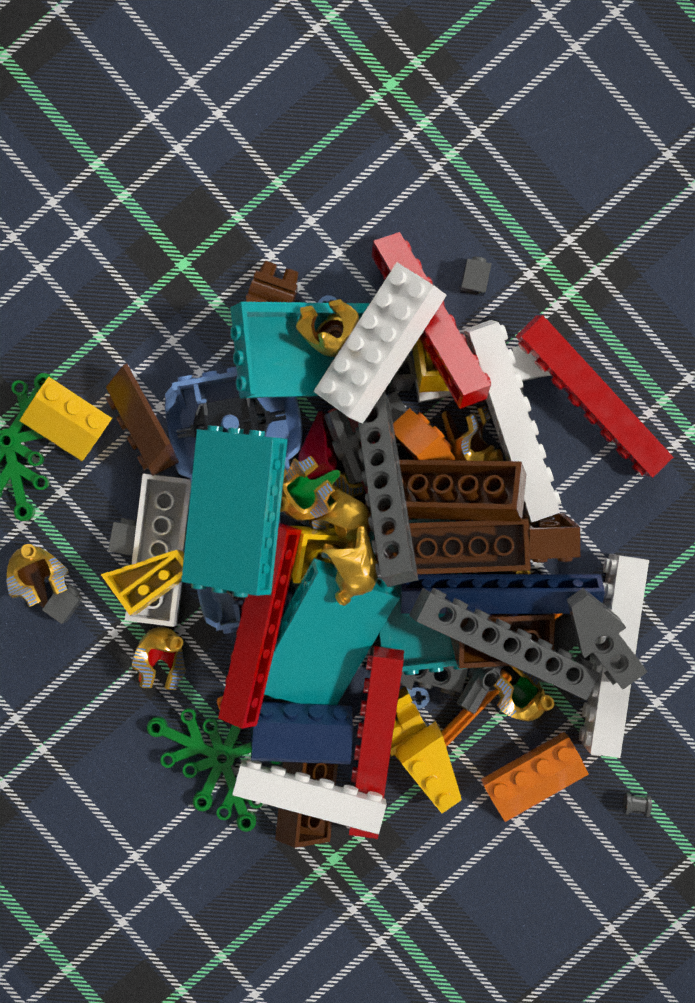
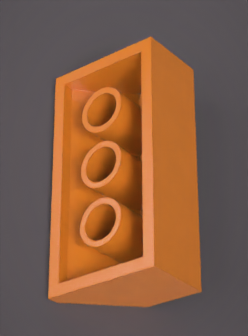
[481,732,589,822]

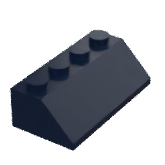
[250,702,353,764]

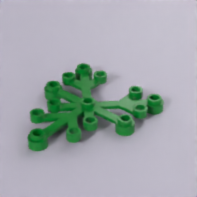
[0,373,55,521]
[147,708,281,832]

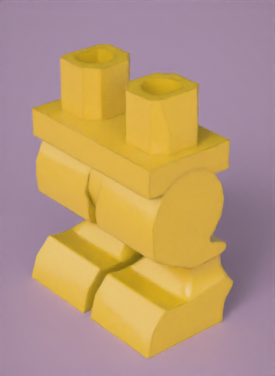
[390,686,427,762]

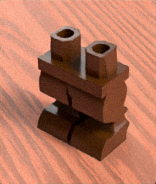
[245,261,299,302]

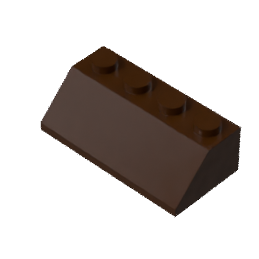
[106,364,179,476]
[450,614,555,669]
[275,762,338,848]

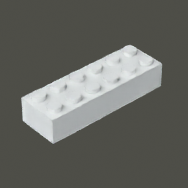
[313,263,447,424]
[125,474,191,627]

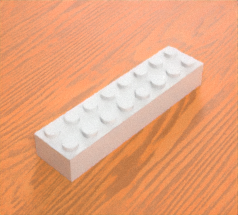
[463,320,561,522]
[579,554,649,758]

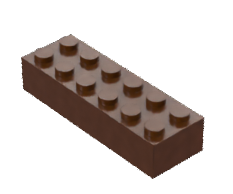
[366,460,527,521]
[374,519,531,574]

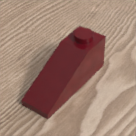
[298,411,337,480]

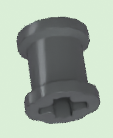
[623,793,652,817]

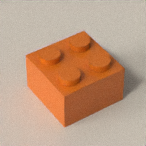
[393,408,456,461]

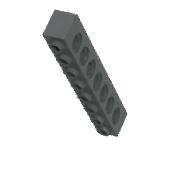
[355,392,418,587]
[409,588,600,700]

